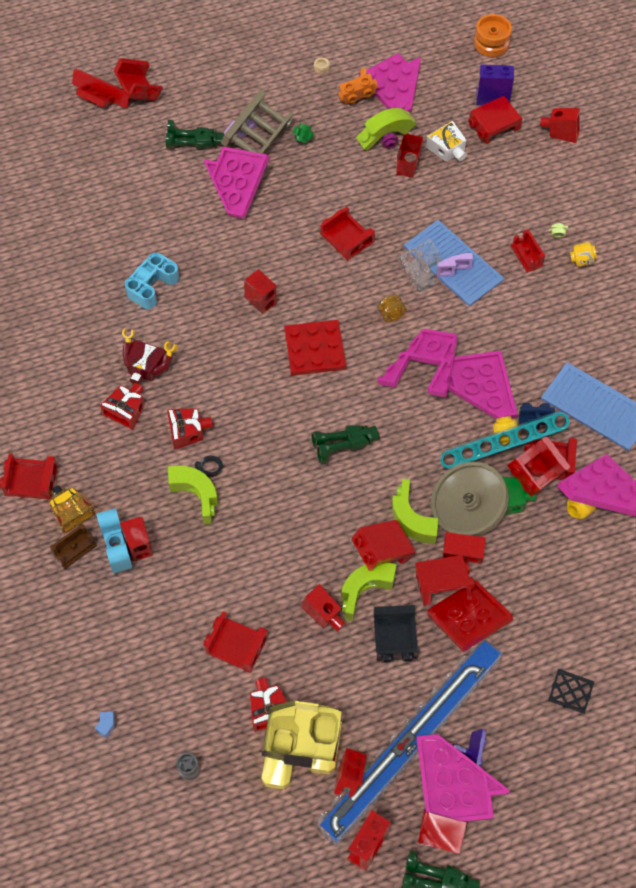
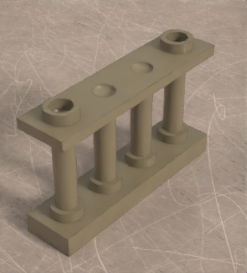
[221,90,293,154]

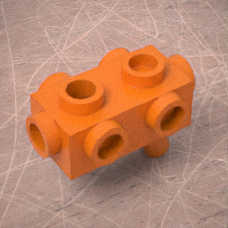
[338,68,379,105]

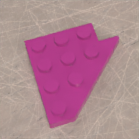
[359,53,421,113]
[204,147,270,219]
[448,351,518,419]
[557,454,636,517]
[417,734,509,822]

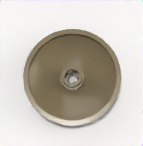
[431,462,509,536]

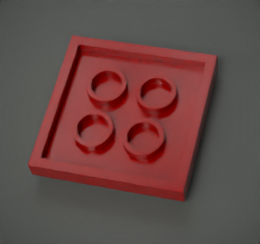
[284,320,346,376]
[427,579,513,652]

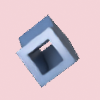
[95,711,115,738]

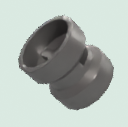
[176,753,200,781]

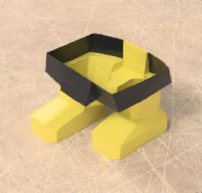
[261,701,342,790]

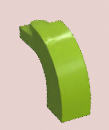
[356,108,417,151]
[168,466,218,525]
[392,479,438,544]
[341,562,397,621]

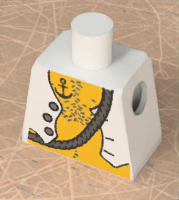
[426,121,467,161]

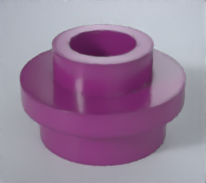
[382,133,399,149]

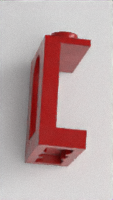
[507,436,571,497]
[347,810,391,872]

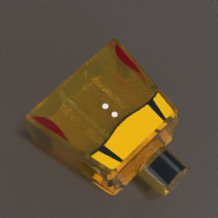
[49,485,96,535]

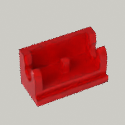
[510,229,545,273]
[442,532,486,564]
[334,748,366,797]

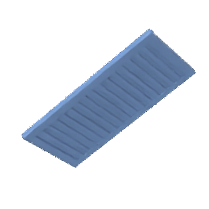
[403,220,504,307]
[541,362,636,451]

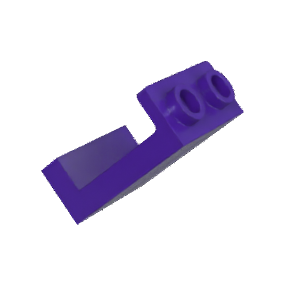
[476,64,514,105]

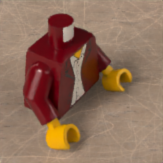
[122,328,178,384]

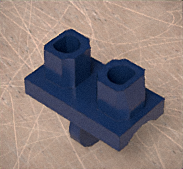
[518,402,555,430]

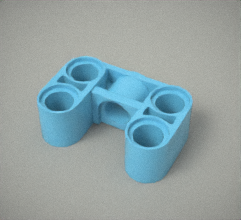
[125,253,179,309]
[96,508,133,574]

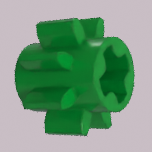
[292,123,314,143]

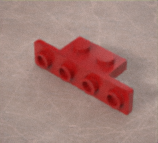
[72,68,130,108]

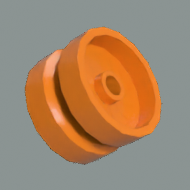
[474,14,512,57]

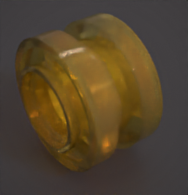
[377,294,407,322]

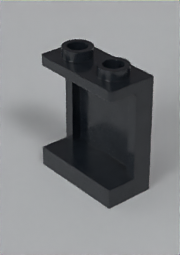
[373,605,419,663]

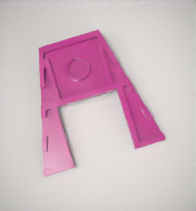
[377,329,458,397]

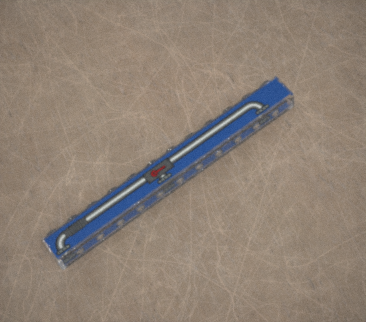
[317,639,503,848]

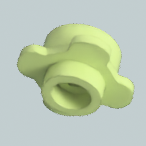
[549,223,568,238]

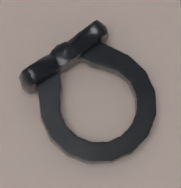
[195,455,223,477]

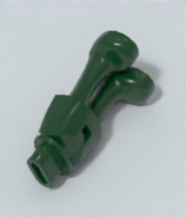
[166,120,224,150]
[311,425,380,465]
[402,850,480,888]

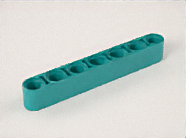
[440,411,570,468]

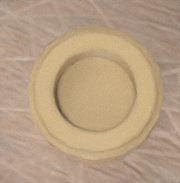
[314,58,330,74]

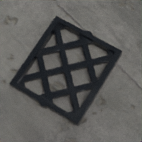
[548,669,594,714]

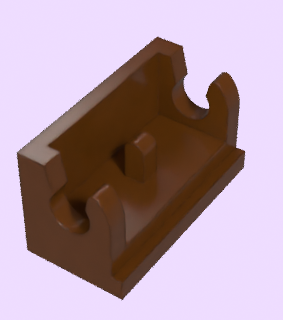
[50,523,97,569]

